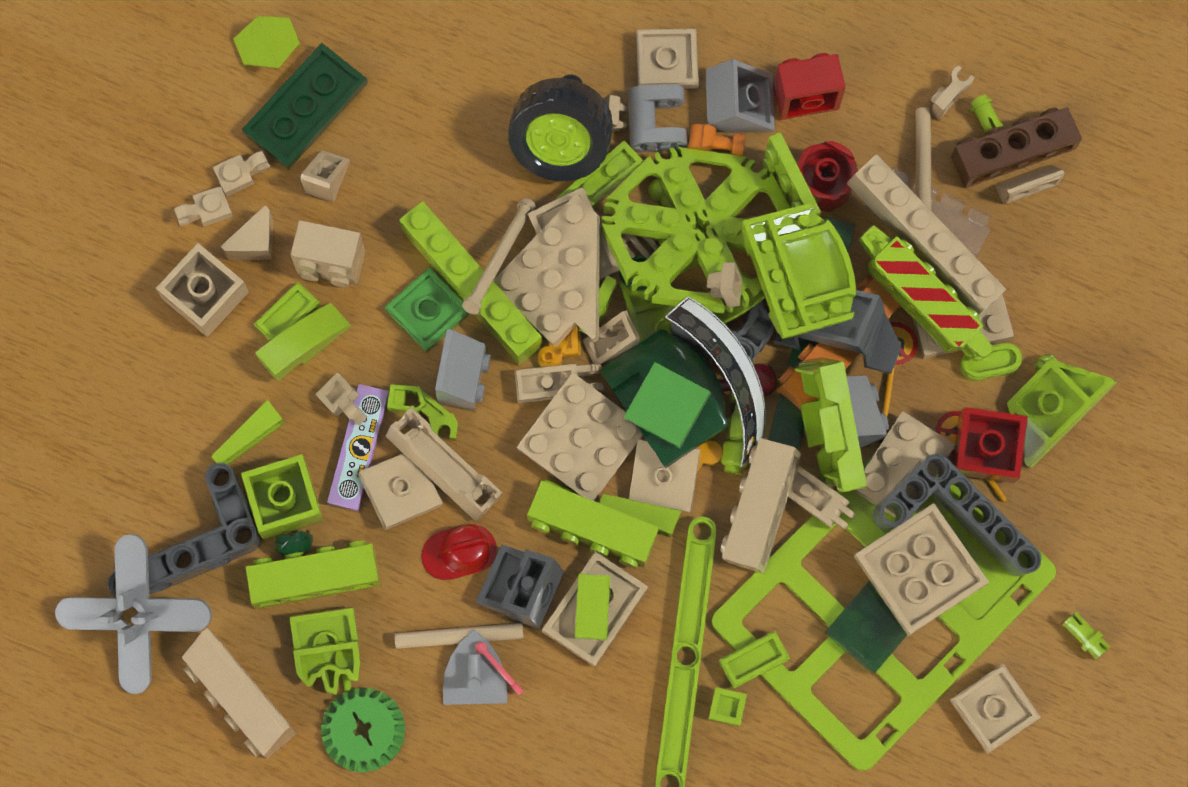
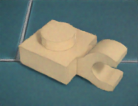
[931,66,974,121]
[213,151,270,197]
[174,186,233,227]
[316,372,367,426]

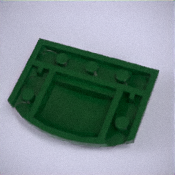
[599,329,729,469]

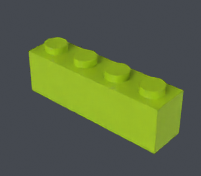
[527,480,659,569]
[246,541,381,609]

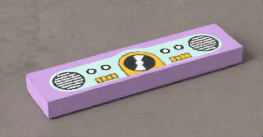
[327,384,389,512]

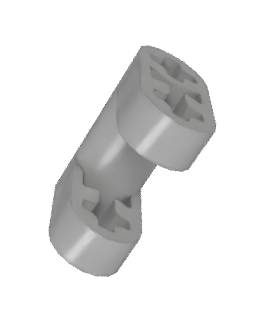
[627,84,688,152]

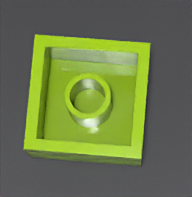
[241,454,324,540]

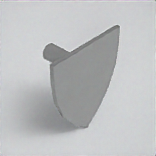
[443,630,507,705]

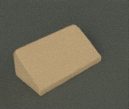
[996,165,1065,205]

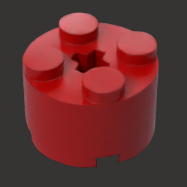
[797,141,858,212]

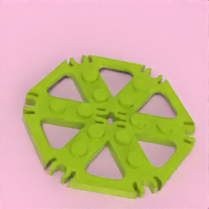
[601,147,790,314]

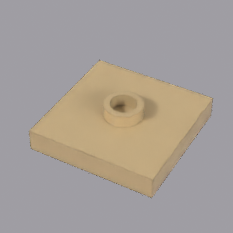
[636,28,699,89]
[629,439,701,512]
[358,454,443,530]
[950,664,1041,754]

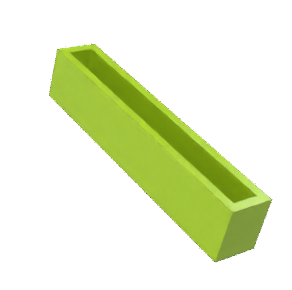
[399,201,543,366]

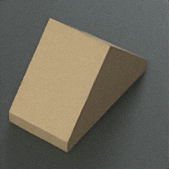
[301,150,350,203]
[220,205,273,260]
[583,311,640,366]

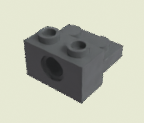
[476,544,564,629]

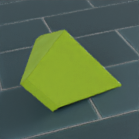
[233,16,300,68]

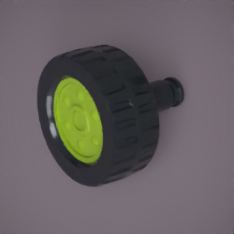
[508,74,613,181]

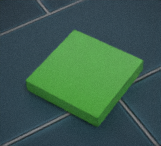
[384,267,470,353]
[624,362,711,448]

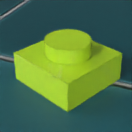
[708,687,747,727]

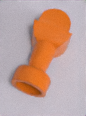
[687,124,746,156]

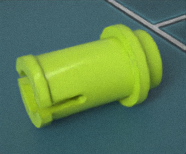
[970,94,1003,133]

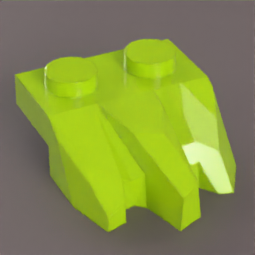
[289,606,360,695]

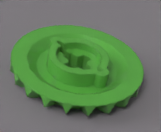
[321,688,405,772]

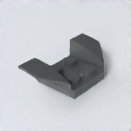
[773,290,901,374]

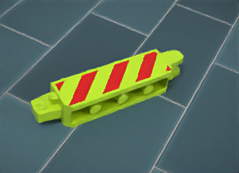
[858,225,993,362]

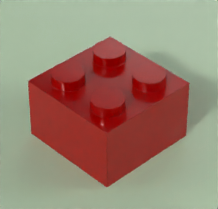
[773,53,846,120]
[953,407,1028,483]

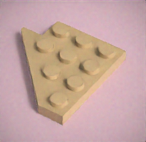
[493,194,600,347]

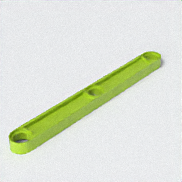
[655,517,717,787]

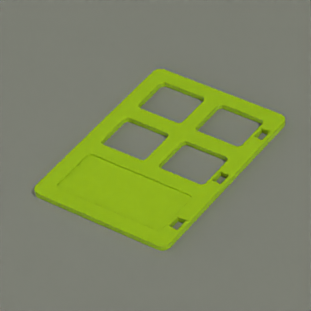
[712,452,1056,771]

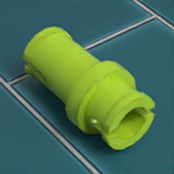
[1062,611,1111,660]

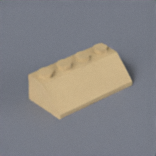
[182,628,297,759]

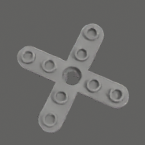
[55,534,212,694]

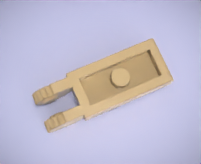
[515,364,604,403]

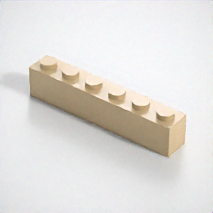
[847,154,1006,315]

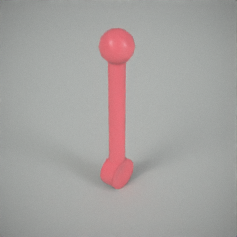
[475,641,524,695]

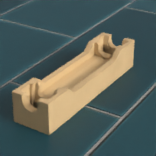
[385,407,502,522]

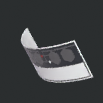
[665,297,766,468]

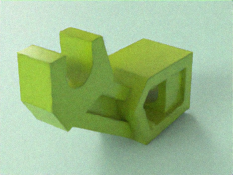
[387,384,458,441]

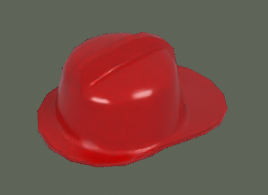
[421,524,497,580]

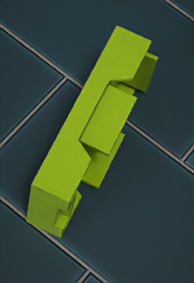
[795,357,867,492]

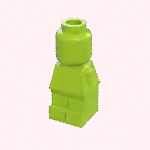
[721,391,749,475]

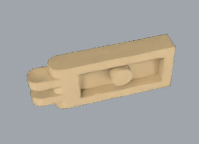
[788,465,856,530]

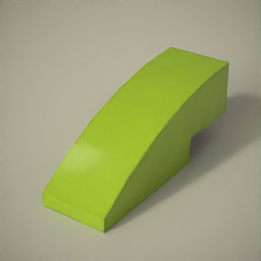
[255,303,351,382]

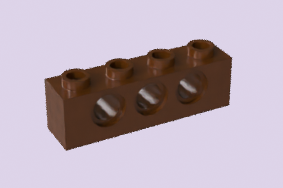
[951,107,1082,188]

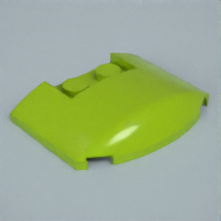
[741,203,856,339]

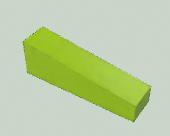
[212,400,285,465]
[599,494,681,537]

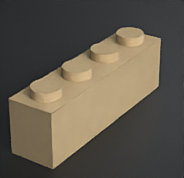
[721,438,801,574]

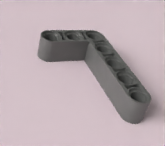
[872,453,1042,576]

